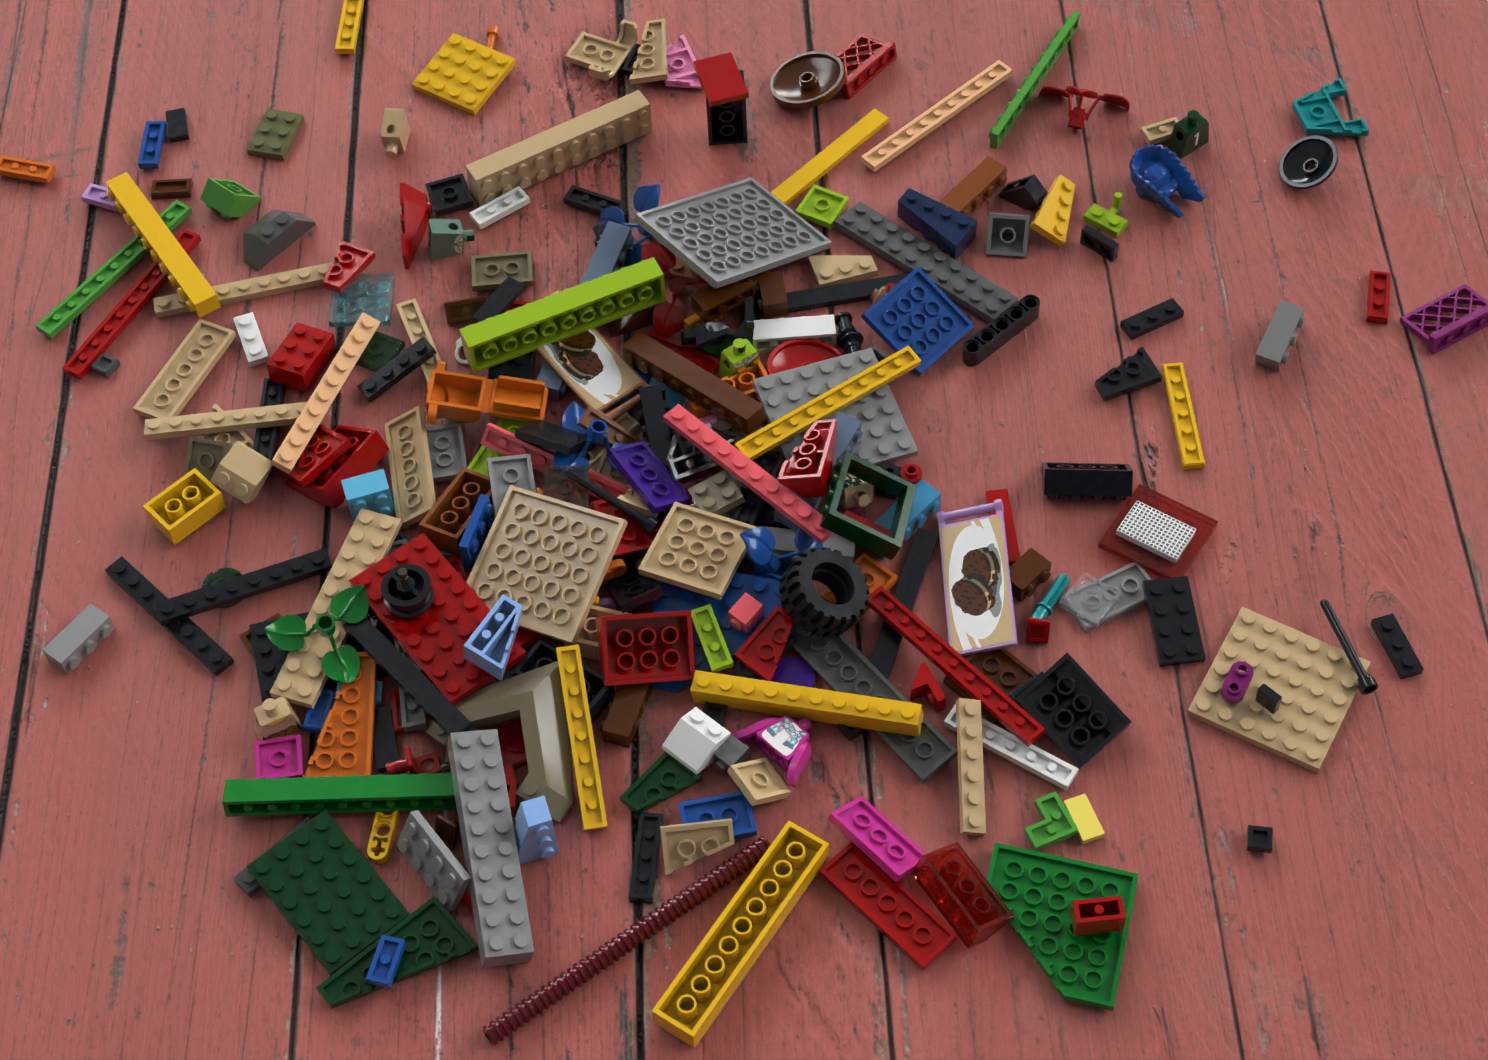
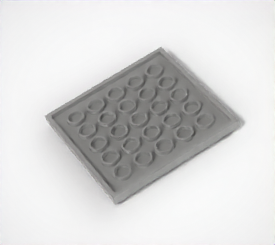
[752,348,918,466]

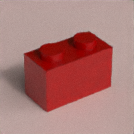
[1070,895,1126,936]

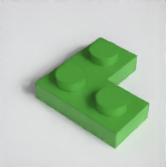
[1024,791,1078,851]

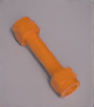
[486,25,500,49]

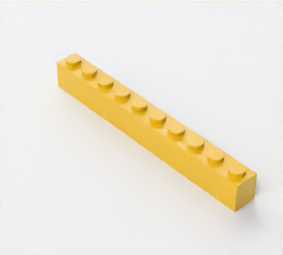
[106,172,221,318]
[690,670,924,737]

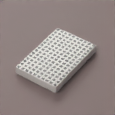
[1116,500,1196,563]

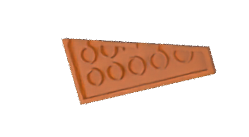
[302,652,377,777]

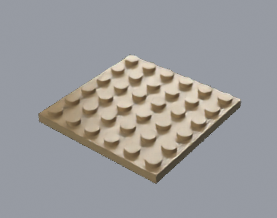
[466,485,628,645]
[1187,607,1371,773]

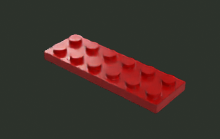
[819,841,958,971]

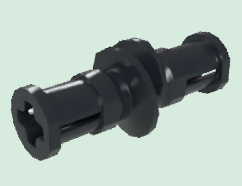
[834,312,864,354]

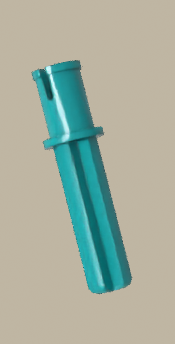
[1030,573,1070,619]

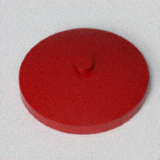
[766,339,843,375]

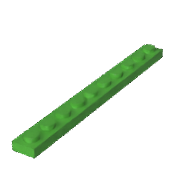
[989,11,1080,149]
[35,199,192,339]

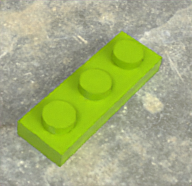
[691,604,734,673]

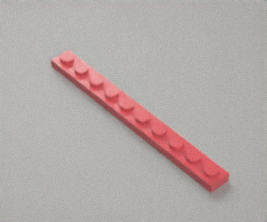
[663,404,834,544]

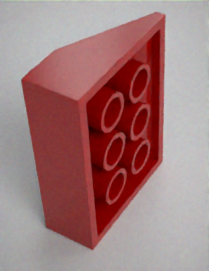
[285,425,389,508]
[596,610,695,686]

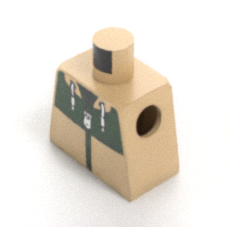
[830,473,873,508]

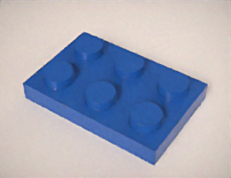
[459,494,495,573]
[678,791,757,840]

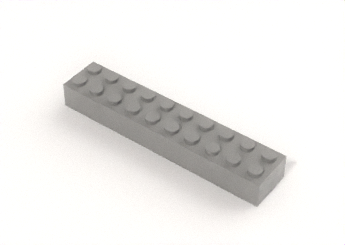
[447,729,535,968]

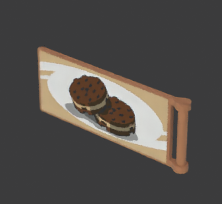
[536,289,650,420]

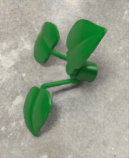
[265,585,369,684]

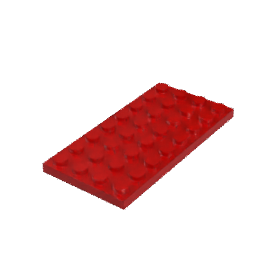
[349,533,527,705]

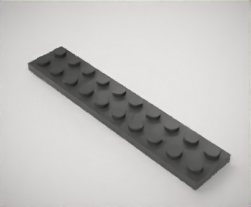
[834,202,1019,323]
[791,624,958,783]

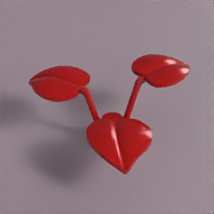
[1038,86,1130,130]
[641,243,711,338]

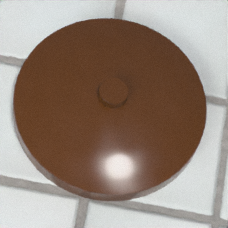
[770,51,846,109]

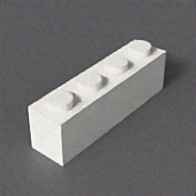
[753,314,836,352]

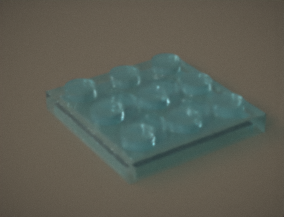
[328,273,395,327]

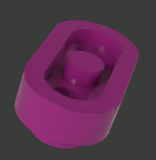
[1221,661,1254,704]

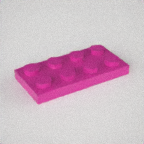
[828,796,929,882]

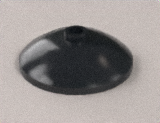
[1279,135,1338,189]

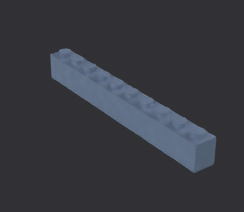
[536,221,634,401]

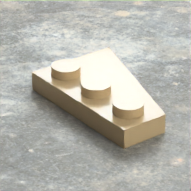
[808,255,878,287]
[660,818,735,875]

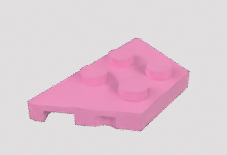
[663,35,703,89]

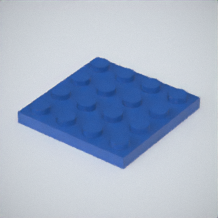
[861,266,975,377]

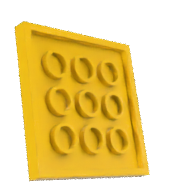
[411,33,516,116]

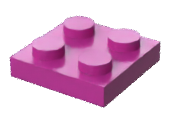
[254,734,304,779]

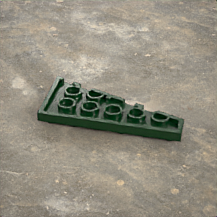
[316,896,479,1009]

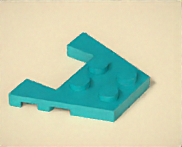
[1292,78,1370,136]

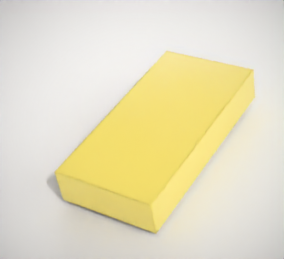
[1063,794,1105,845]

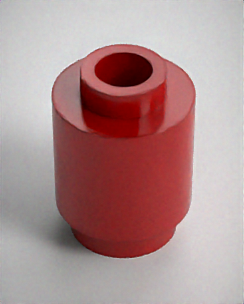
[900,464,922,484]

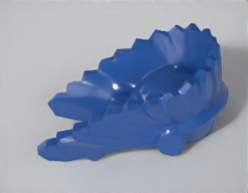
[1129,144,1206,218]

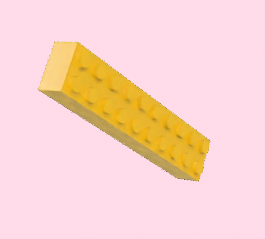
[652,820,829,1048]

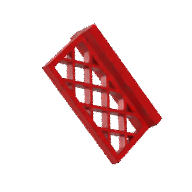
[836,34,897,99]

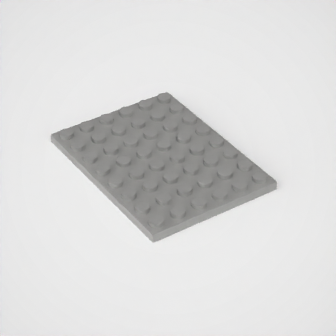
[634,177,832,289]

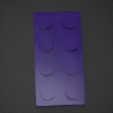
[607,441,691,514]

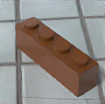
[939,156,1007,216]

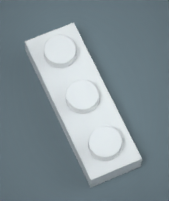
[469,186,530,230]
[233,312,270,367]

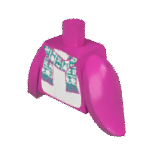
[732,716,812,788]

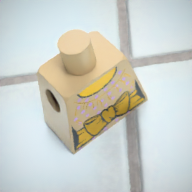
[253,697,303,740]

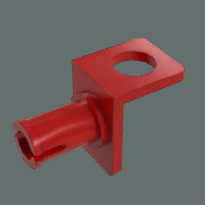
[386,746,442,775]

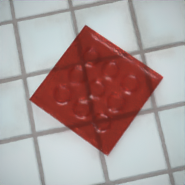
[1098,484,1218,579]

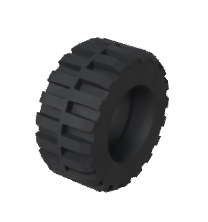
[779,547,870,638]

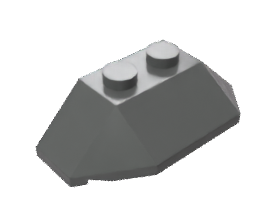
[243,210,316,271]
[666,423,741,481]

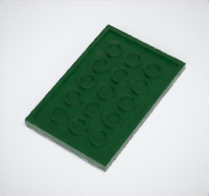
[246,810,410,976]

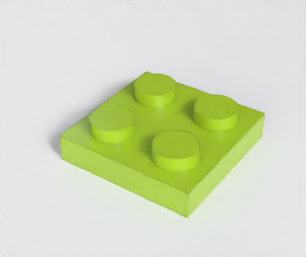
[795,184,849,229]

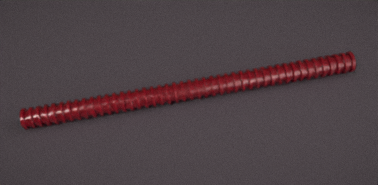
[483,836,771,1046]

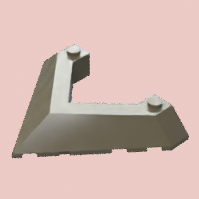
[422,661,574,823]

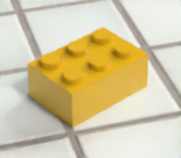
[143,468,227,545]

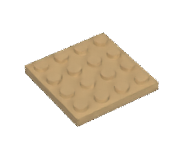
[638,502,756,600]

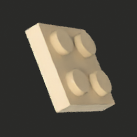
[727,757,791,806]

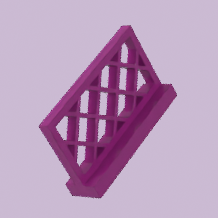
[1400,284,1488,354]

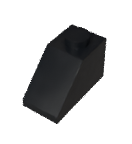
[999,175,1047,209]

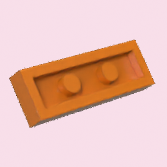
[0,155,56,184]

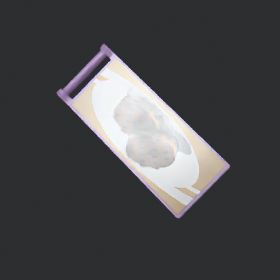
[937,499,1018,656]

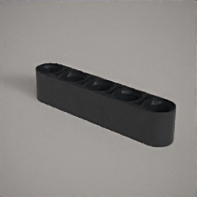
[962,294,1040,367]

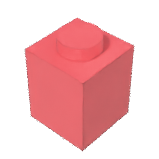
[728,592,764,633]

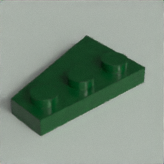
[620,751,703,815]

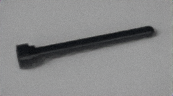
[564,468,659,535]
[1320,599,1378,695]

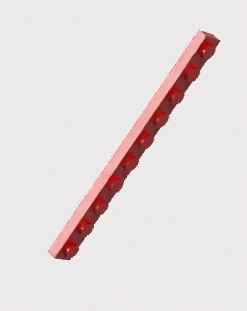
[62,228,201,380]
[868,586,1045,747]

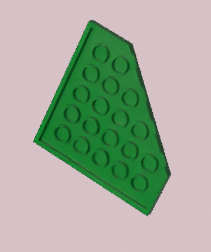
[985,842,1139,1011]

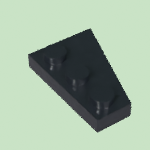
[1095,346,1162,401]

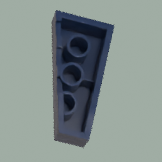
[898,188,977,260]

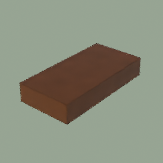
[151,178,193,199]

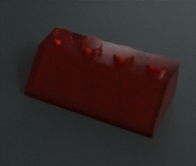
[911,842,1014,948]

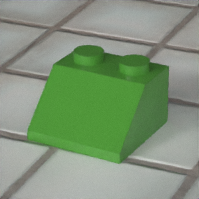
[200,178,261,219]

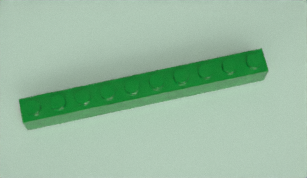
[222,772,457,817]

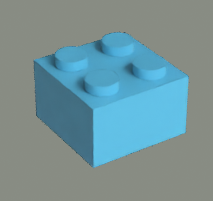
[341,469,396,523]

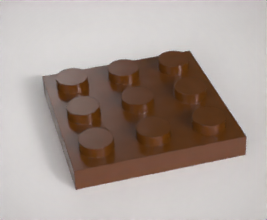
[943,648,1037,725]

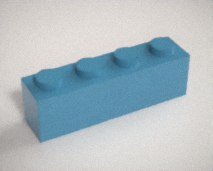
[872,479,941,559]

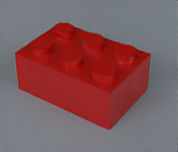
[266,322,337,393]

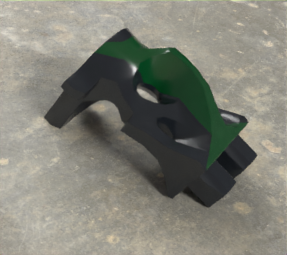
[681,297,754,356]

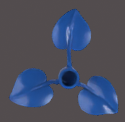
[600,184,660,267]
[553,401,628,478]
[740,527,823,609]

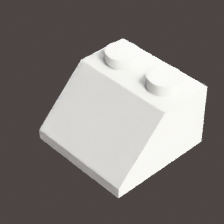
[661,707,731,774]

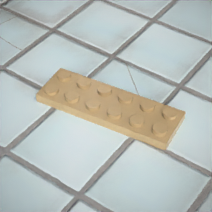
[133,319,236,419]
[384,406,436,530]

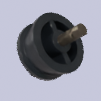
[381,564,434,619]

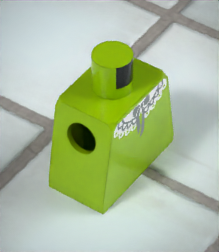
[718,338,761,378]

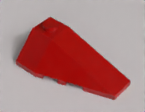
[399,182,433,269]
[778,419,837,498]

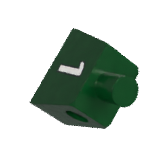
[1168,110,1209,159]

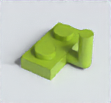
[1083,192,1128,238]

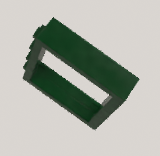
[820,451,917,560]

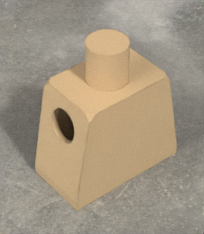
[381,108,411,158]

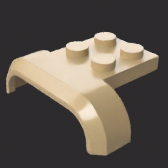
[565,19,638,81]

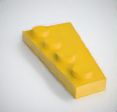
[1029,174,1075,247]

